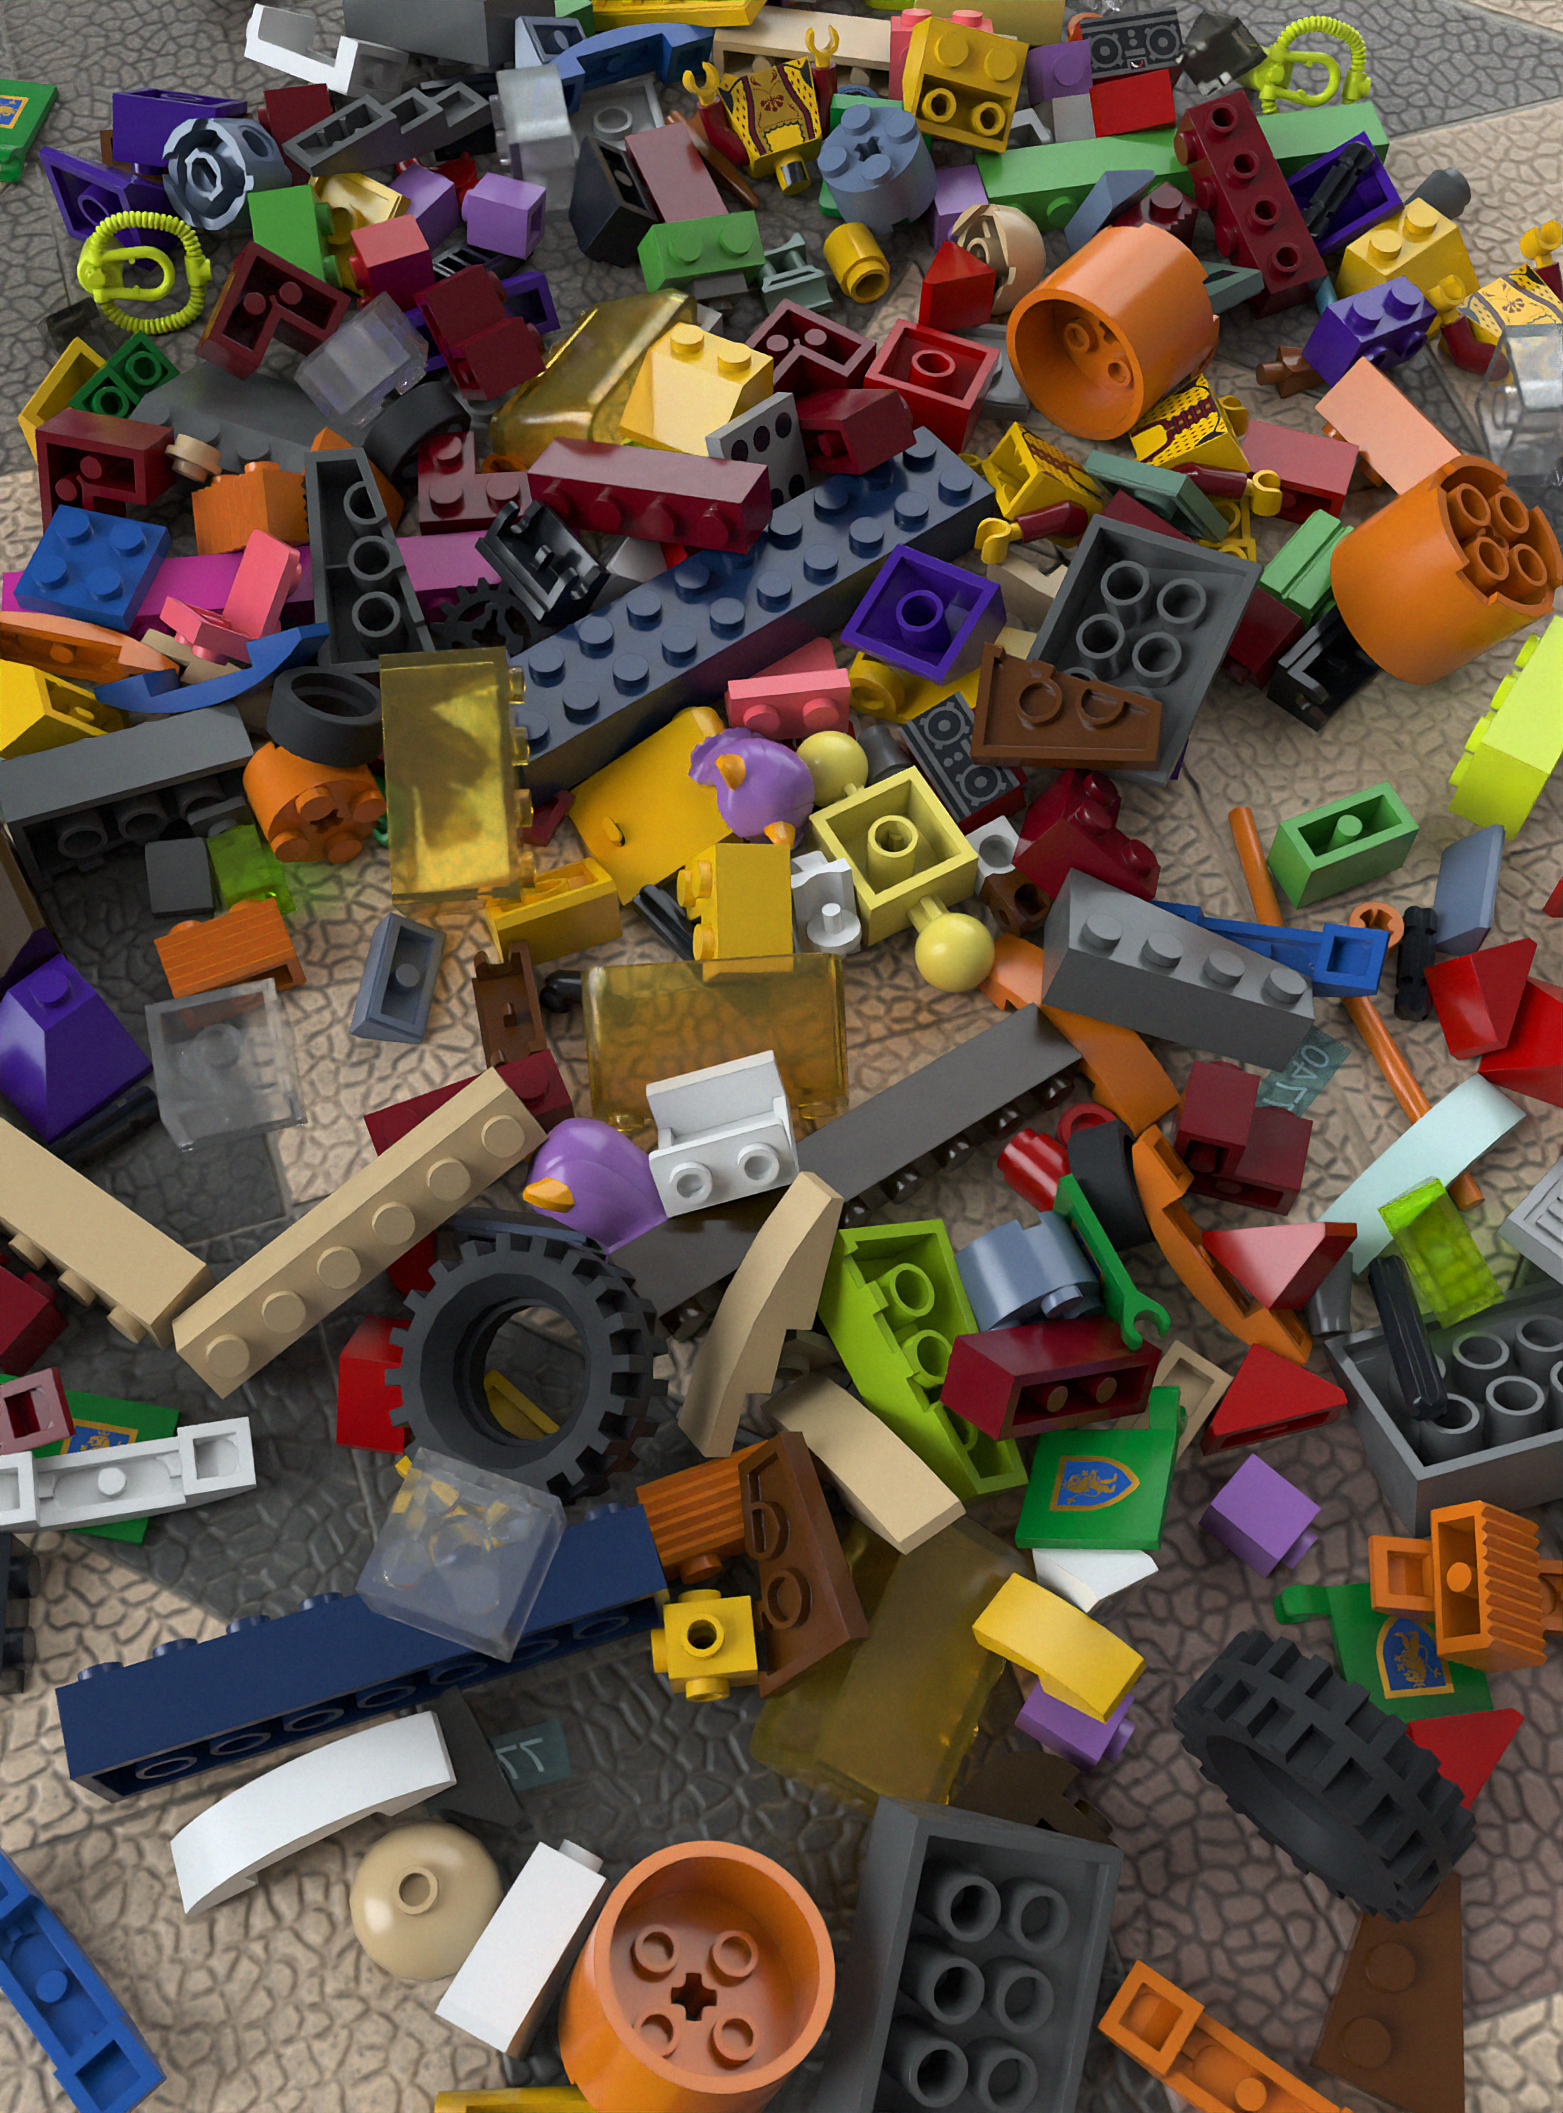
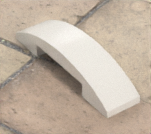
[0,1417,257,1534]
[170,1711,457,1916]

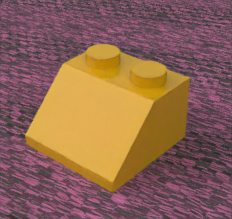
[1334,197,1481,342]
[619,321,774,457]

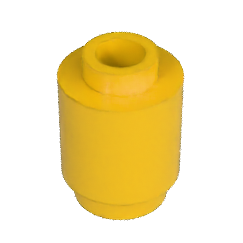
[823,222,890,303]

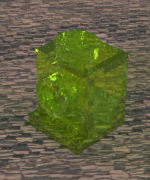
[206,824,297,915]

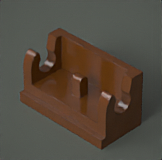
[471,939,548,1070]

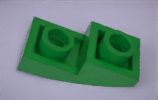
[67,330,180,419]

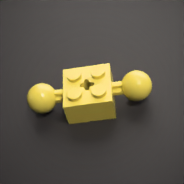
[796,731,995,993]

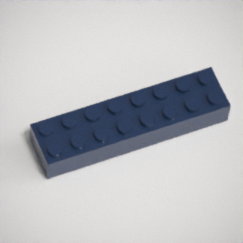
[55,1502,671,1804]

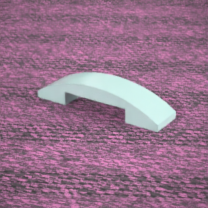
[1316,1073,1527,1280]

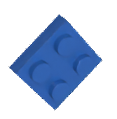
[13,504,172,632]

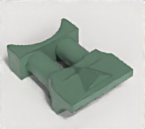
[751,232,833,317]

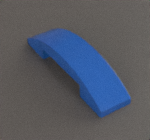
[530,23,714,124]
[93,622,331,713]
[1149,900,1390,997]
[0,1846,167,2113]

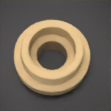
[165,434,223,484]

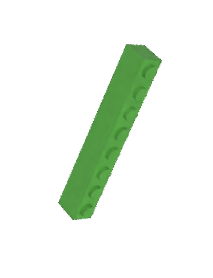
[974,101,1390,231]

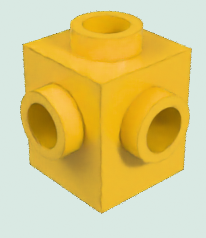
[651,1589,758,1702]

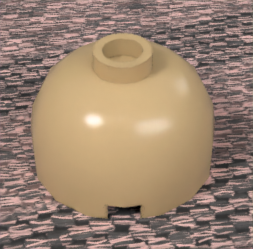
[951,204,1046,315]
[349,1820,505,1983]

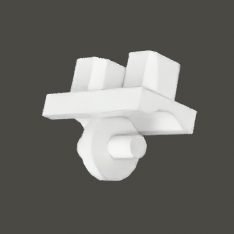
[790,851,862,970]

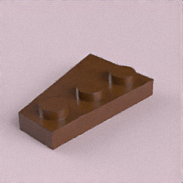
[970,641,1165,771]
[738,1432,872,1699]
[1308,1871,1465,2113]

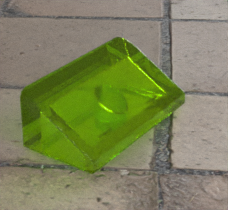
[1377,1175,1505,1329]

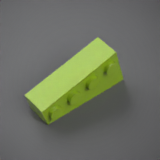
[816,1219,1029,1509]

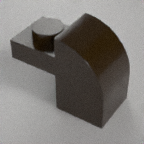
[949,1751,1120,1848]

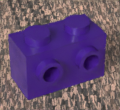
[1301,275,1438,388]

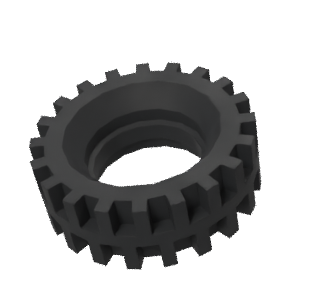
[385,1232,669,1511]
[1172,1629,1477,1924]

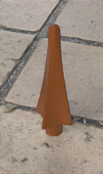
[665,110,761,210]
[1256,345,1326,399]

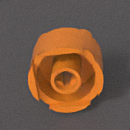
[242,741,387,864]

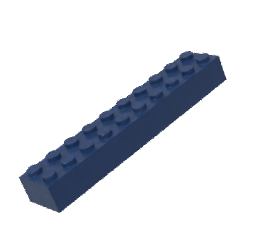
[455,425,996,811]

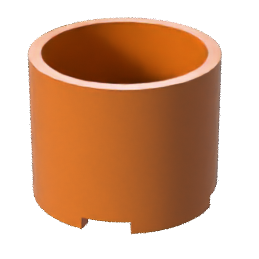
[1006,223,1220,441]
[1330,455,1563,685]
[558,1841,835,2113]

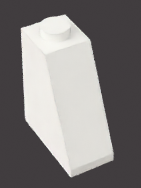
[435,1840,612,2062]

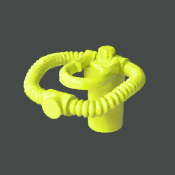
[1229,15,1371,115]
[77,211,212,336]

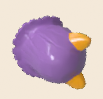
[688,727,815,854]
[522,1117,671,1263]

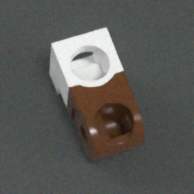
[965,815,1055,939]

